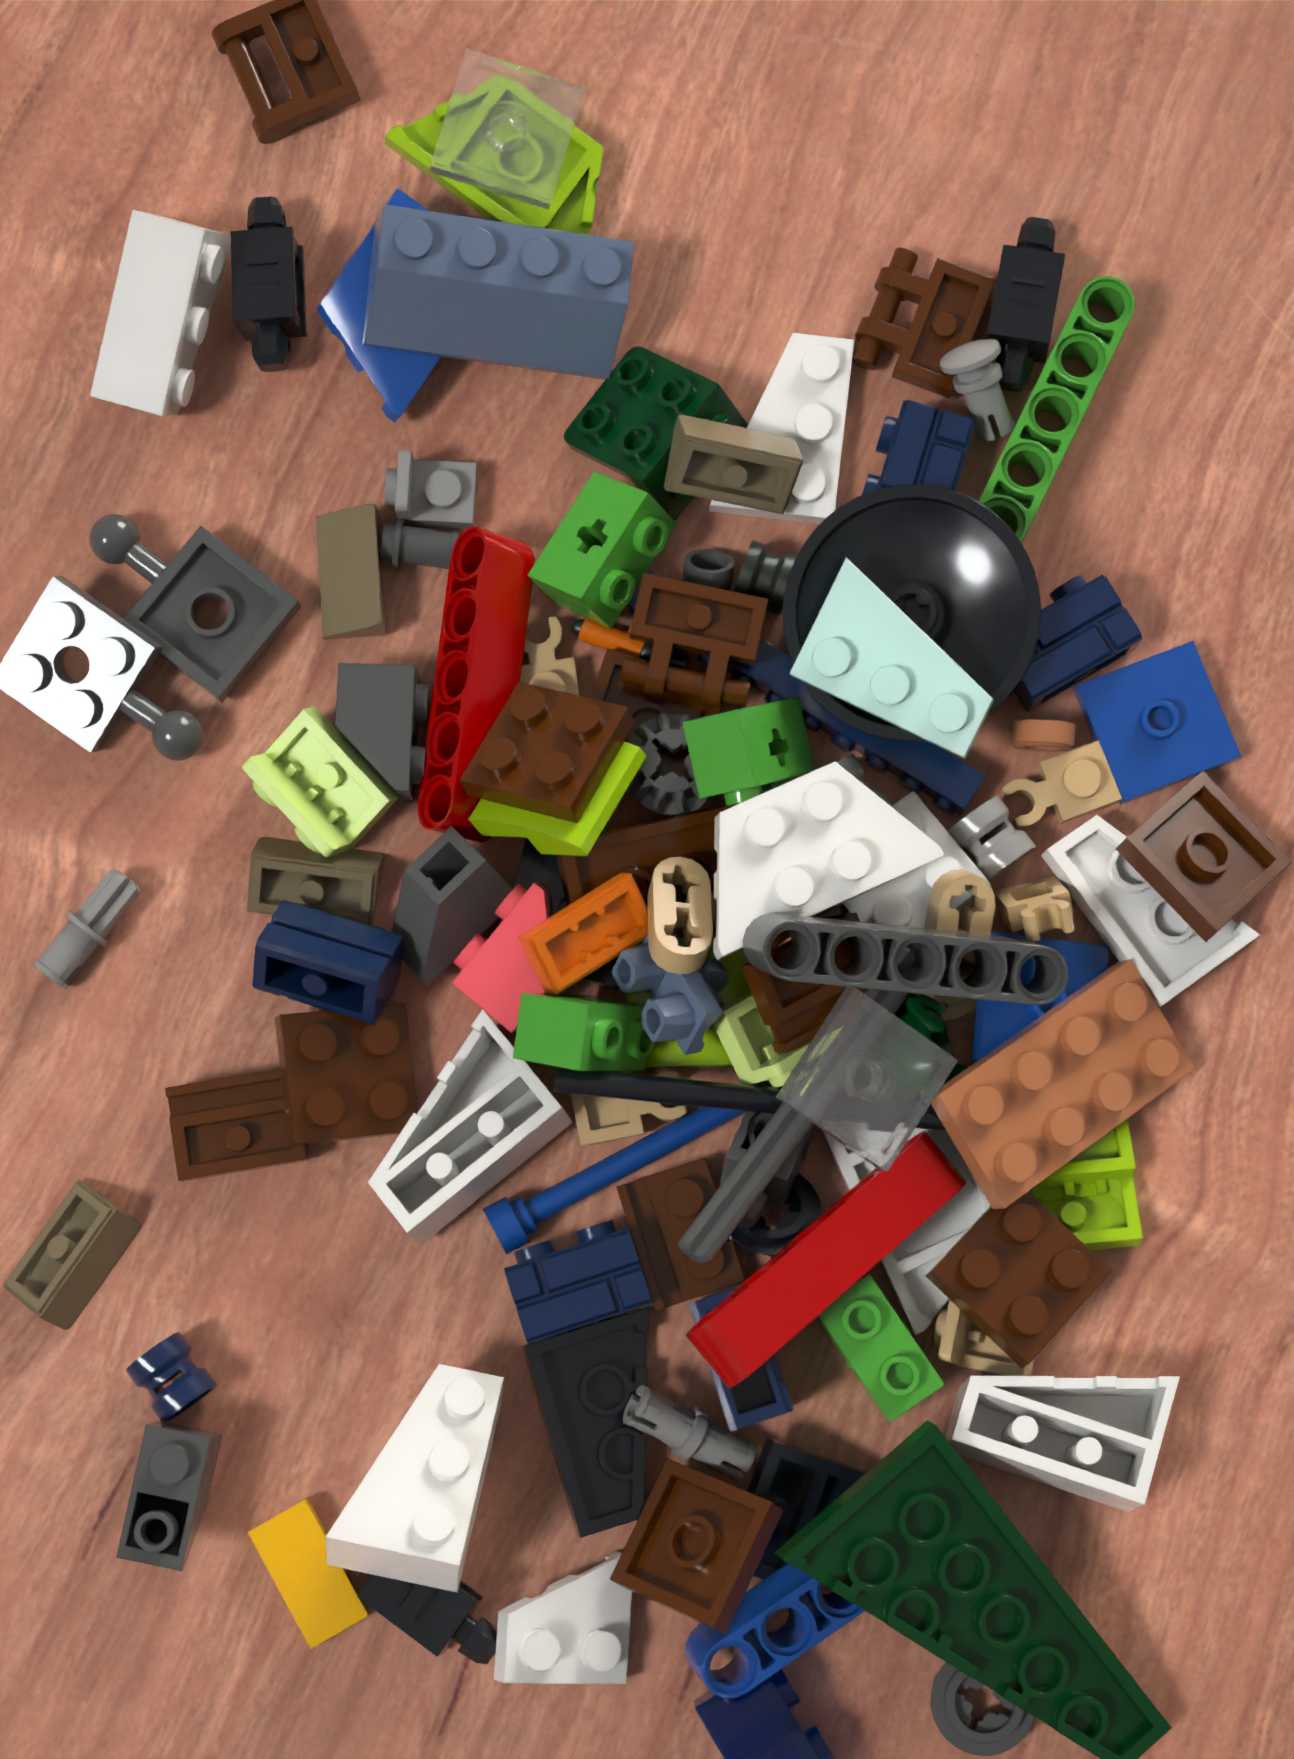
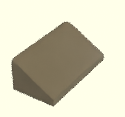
[664,415,804,515]
[316,504,386,640]
[247,837,383,926]
[3,1180,141,1330]

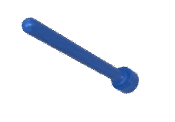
[483,1082,760,1255]

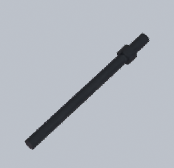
[553,1067,945,1132]

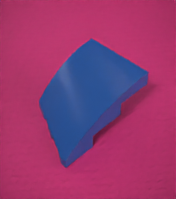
[317,188,440,422]

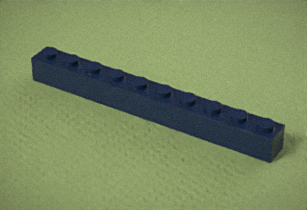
[628,569,985,815]

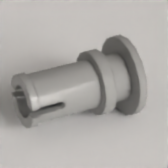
[939,339,1015,441]

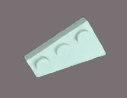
[789,557,994,759]

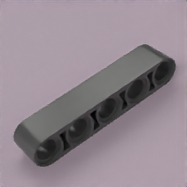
[743,913,1068,1005]

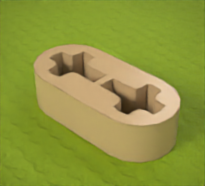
[647,857,713,975]
[924,869,995,980]

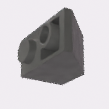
[335,663,430,802]
[392,826,513,986]
[116,1422,222,1571]

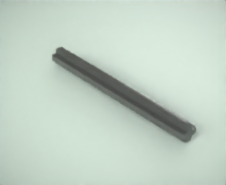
[678,947,915,1266]

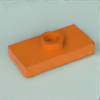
[518,873,648,995]

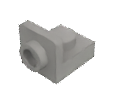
[385,450,478,529]

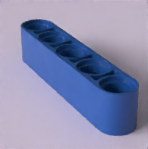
[685,1564,865,1698]

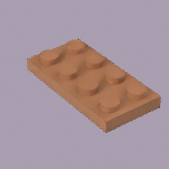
[927,959,1194,1209]

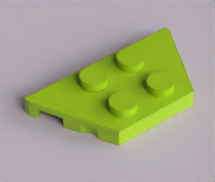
[384,73,604,235]

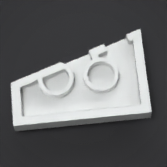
[709,333,854,524]
[1041,815,1260,1007]

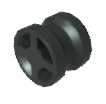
[734,540,797,616]

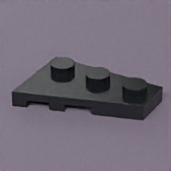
[522,1308,649,1538]

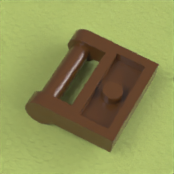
[212,0,361,144]

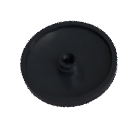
[783,484,1041,743]

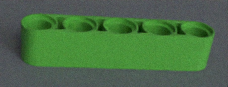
[978,276,1135,543]

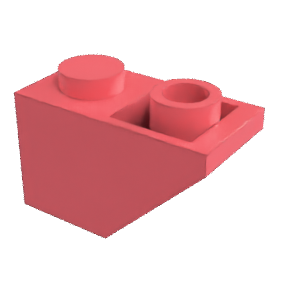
[452,881,552,1033]

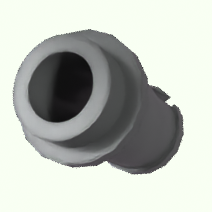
[380,519,460,570]

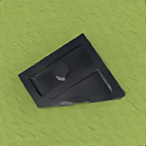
[747,1437,867,1580]

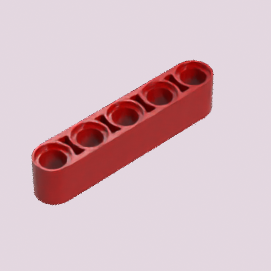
[418,526,535,843]
[686,1131,967,1389]

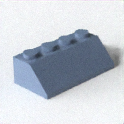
[362,204,634,380]

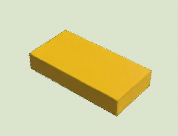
[247,1498,371,1649]

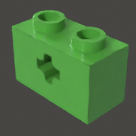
[527,471,677,629]
[682,697,815,806]
[513,993,655,1071]
[816,1274,945,1423]

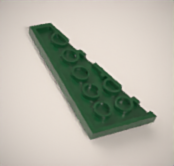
[775,1420,1172,1759]

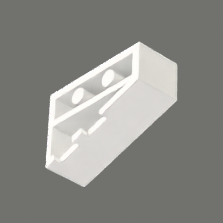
[90,210,231,416]
[368,1009,573,1245]
[326,1364,504,1593]
[945,1376,1180,1512]

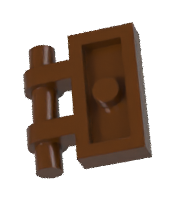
[852,248,996,399]
[620,573,768,708]

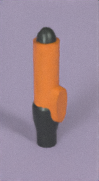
[570,618,690,669]

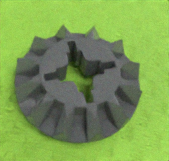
[627,713,712,815]
[930,1662,1035,1756]

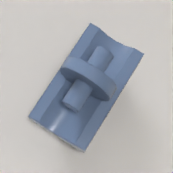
[612,931,728,1055]

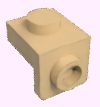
[934,1300,1035,1376]

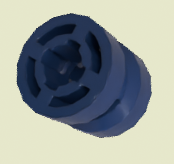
[126,1332,217,1424]

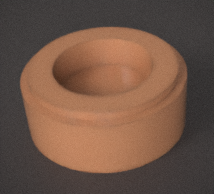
[1011,719,1076,752]

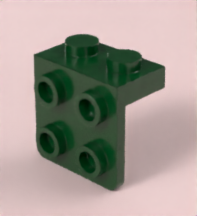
[564,346,748,521]

